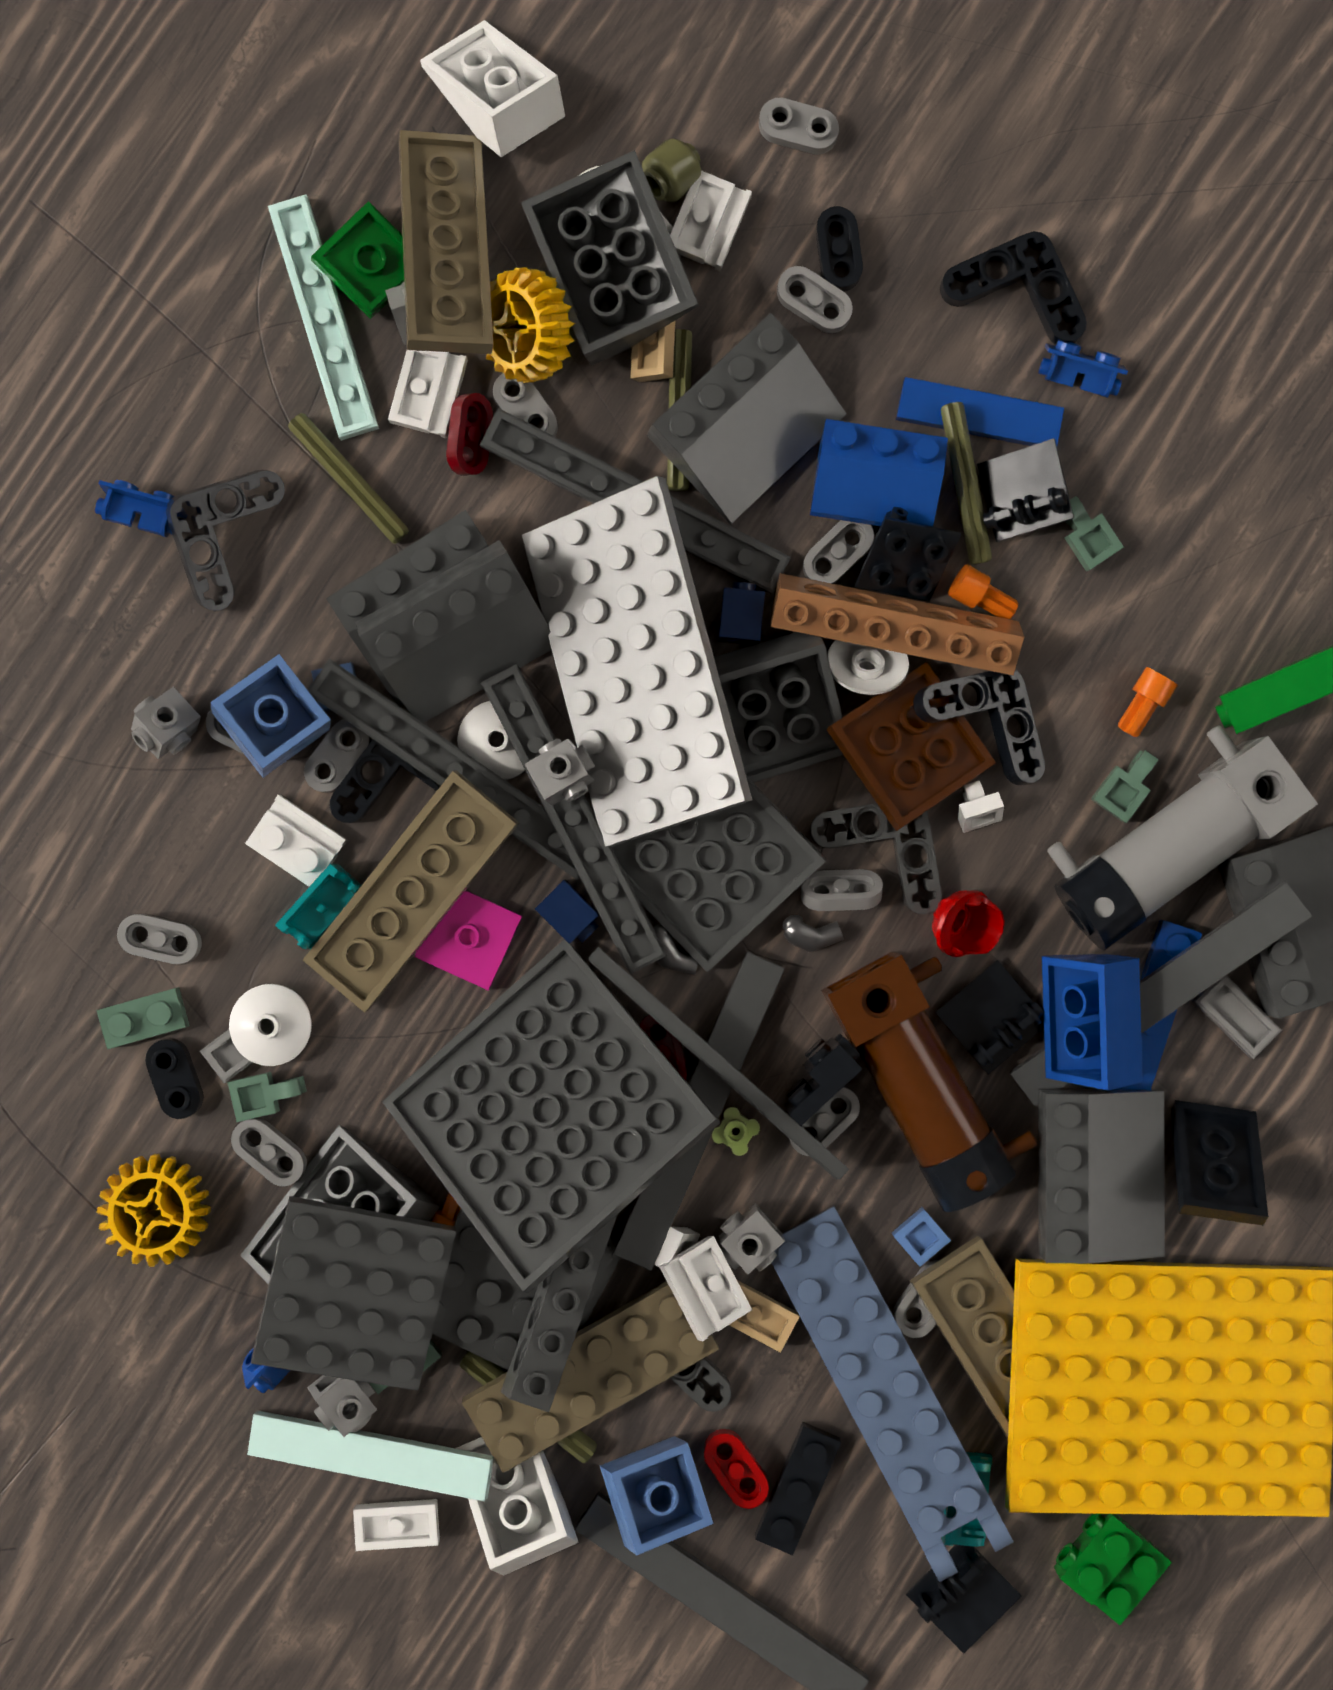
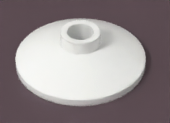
[828,640,909,695]
[457,701,525,780]
[229,984,312,1066]

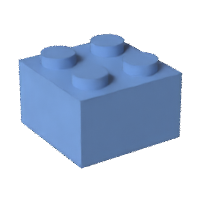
[210,654,331,778]
[600,1436,713,1555]

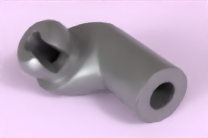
[783,915,844,952]
[653,924,698,975]

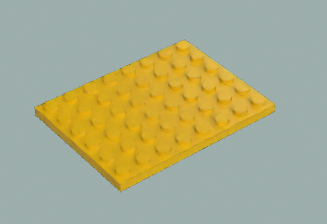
[1005,1259,1333,1517]

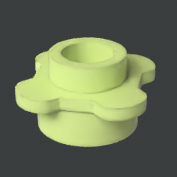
[712,1107,760,1156]

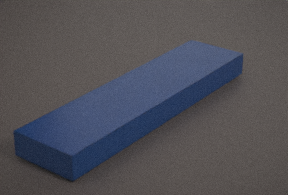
[896,377,1064,446]

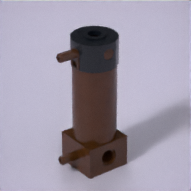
[821,952,1038,1212]

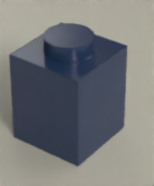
[718,582,765,645]
[535,880,599,944]

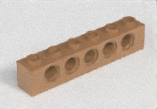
[771,573,1024,676]

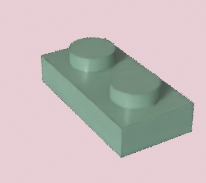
[96,987,190,1050]

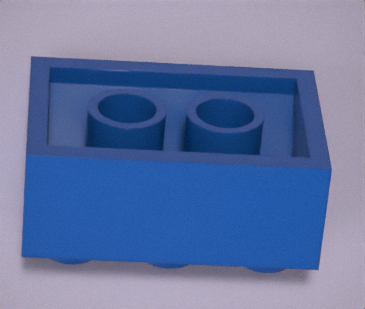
[810,419,948,527]
[1042,954,1143,1091]

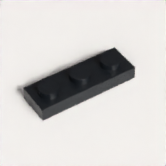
[755,1421,841,1556]

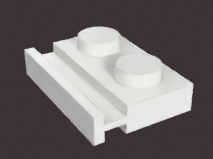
[670,170,752,271]
[388,350,468,438]
[245,795,348,887]
[659,1236,752,1341]

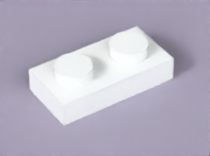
[353,1499,440,1551]

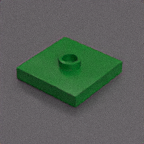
[311,201,404,319]

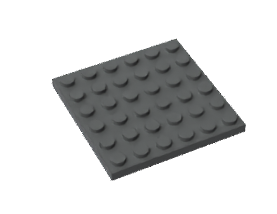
[382,939,720,1293]

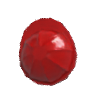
[932,890,1005,957]

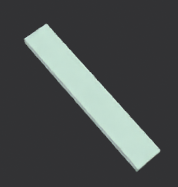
[268,194,380,441]
[247,1411,494,1502]

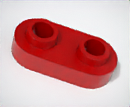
[704,1429,769,1509]

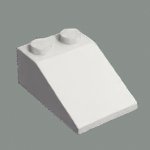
[420,20,565,157]
[455,1437,579,1576]

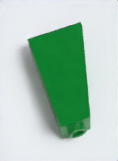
[1215,645,1333,734]

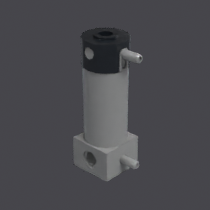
[1047,725,1318,951]

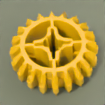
[486,267,576,383]
[96,1154,211,1267]

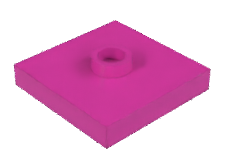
[414,890,523,990]

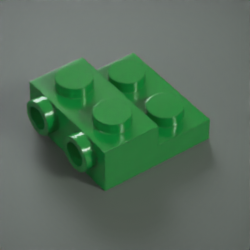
[1054,1514,1172,1626]

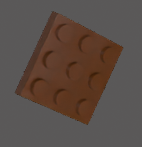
[826,662,996,831]

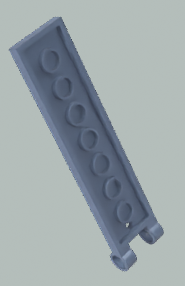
[772,1206,1014,1582]

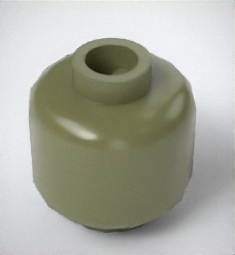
[642,138,701,202]

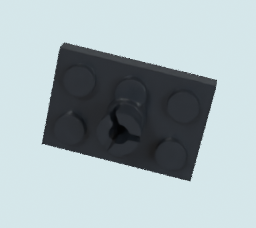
[1171,1100,1269,1226]

